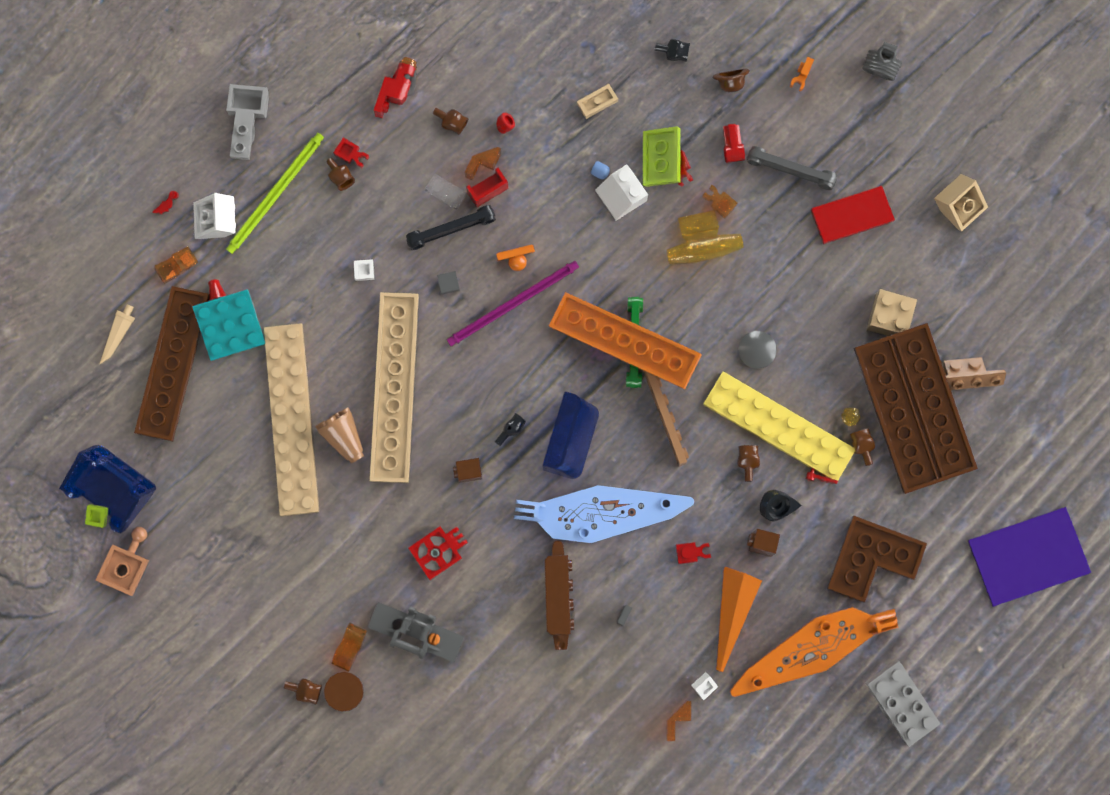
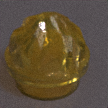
[841,408,861,427]

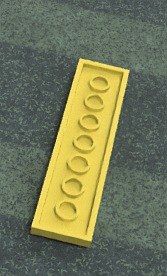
[703,372,855,480]

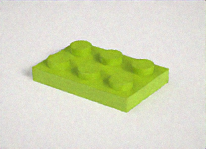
[643,126,680,187]

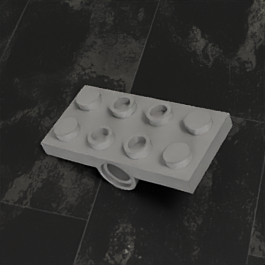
[865,659,940,747]

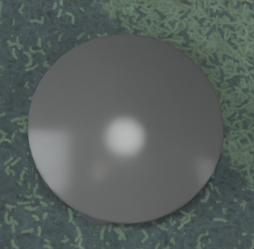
[738,331,777,368]

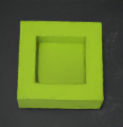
[85,504,108,528]

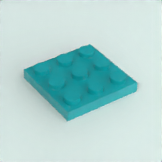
[192,289,265,361]

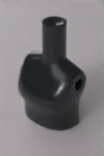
[655,39,690,62]
[495,413,526,446]

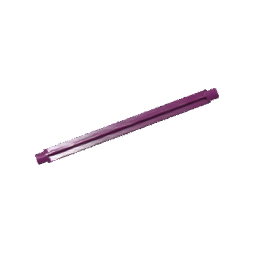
[446,261,579,347]

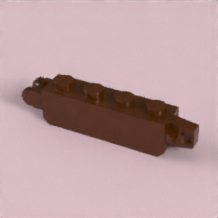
[545,540,574,650]

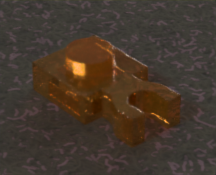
[702,185,738,218]

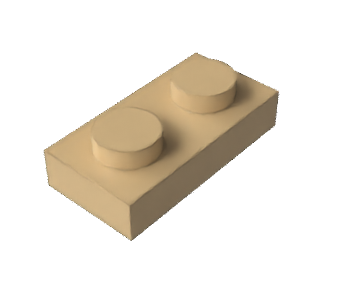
[577,84,618,119]

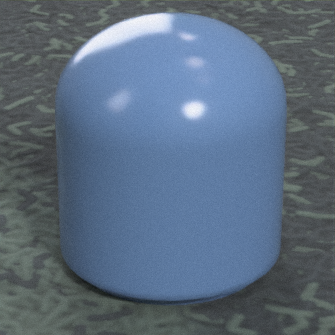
[591,161,610,179]

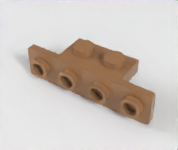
[943,357,1006,390]

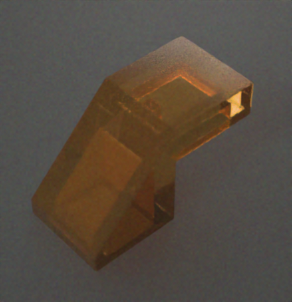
[465,147,501,180]
[331,623,367,672]
[666,701,691,741]

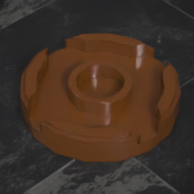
[324,672,364,712]

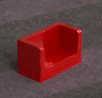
[466,167,509,207]

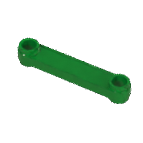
[626,297,643,388]

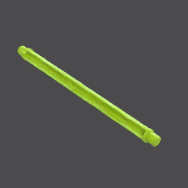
[226,132,324,254]

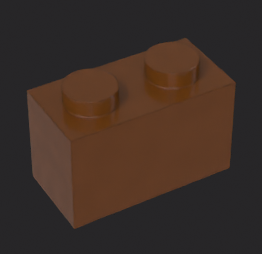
[746,529,780,557]

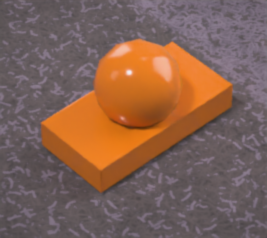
[496,245,535,271]

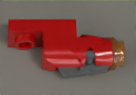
[373,57,417,118]

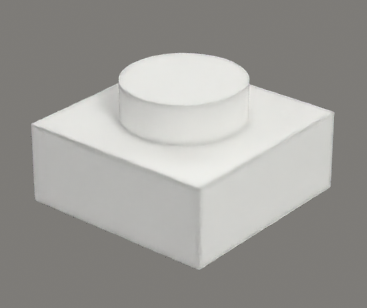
[354,259,374,281]
[691,672,718,700]

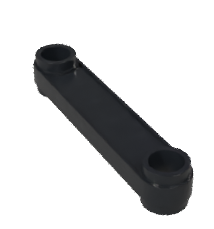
[406,205,496,250]

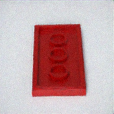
[811,186,895,244]

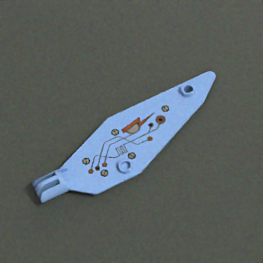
[514,485,694,543]

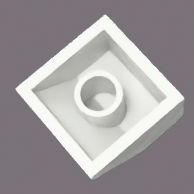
[595,165,648,221]
[193,193,236,239]

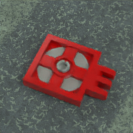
[408,526,468,581]

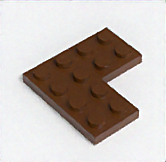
[827,516,927,603]

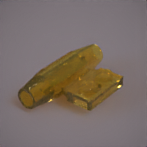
[666,210,744,264]

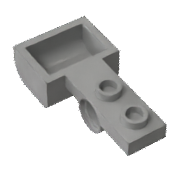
[226,84,269,160]

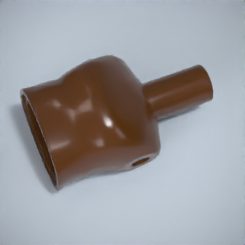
[433,108,469,135]
[327,158,355,191]
[850,429,875,466]
[737,445,760,482]
[284,678,322,705]

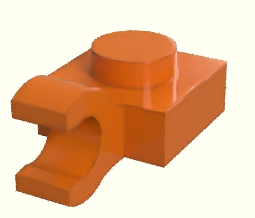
[790,57,814,92]

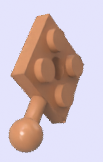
[96,527,149,596]

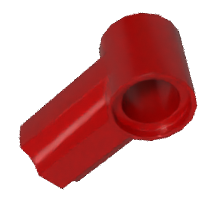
[723,124,745,163]

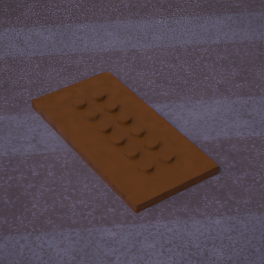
[854,323,978,494]

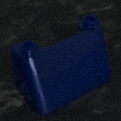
[59,445,156,534]

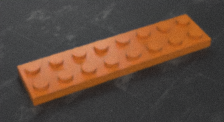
[549,292,702,390]

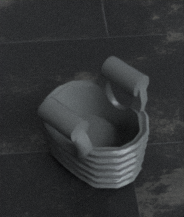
[862,42,902,81]

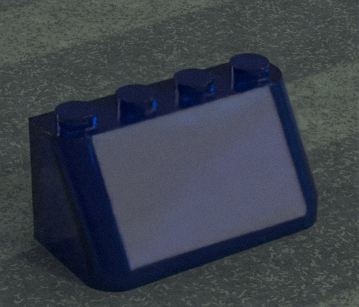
[542,391,599,479]

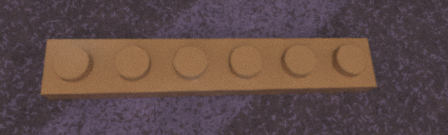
[643,371,689,467]

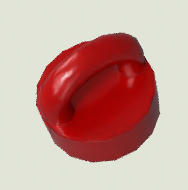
[496,112,515,134]

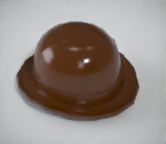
[712,68,750,93]

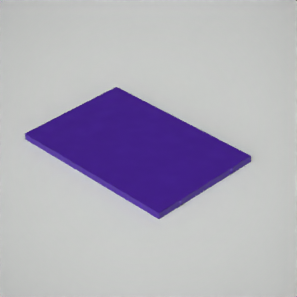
[968,507,1091,607]

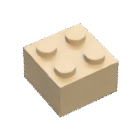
[866,289,917,336]

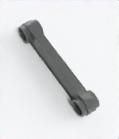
[747,146,837,190]

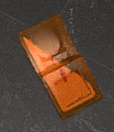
[154,247,198,284]

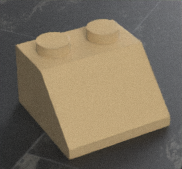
[934,174,988,232]

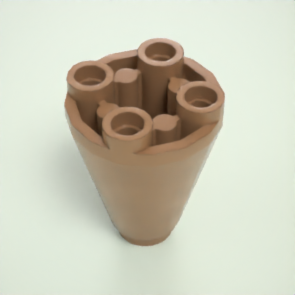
[315,407,364,463]

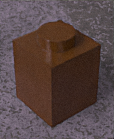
[453,458,482,483]

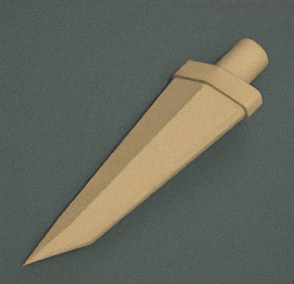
[100,304,135,364]

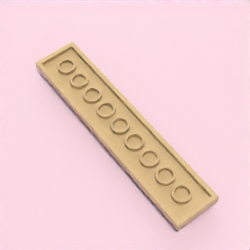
[370,292,419,483]
[264,323,319,517]

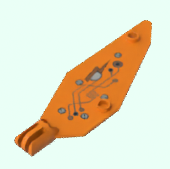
[730,607,899,697]

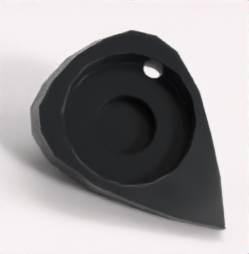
[760,490,802,521]

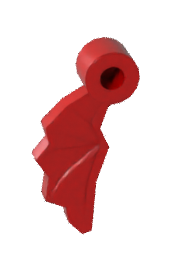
[152,191,179,214]
[806,468,838,484]

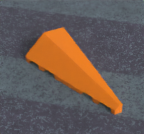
[716,567,762,672]

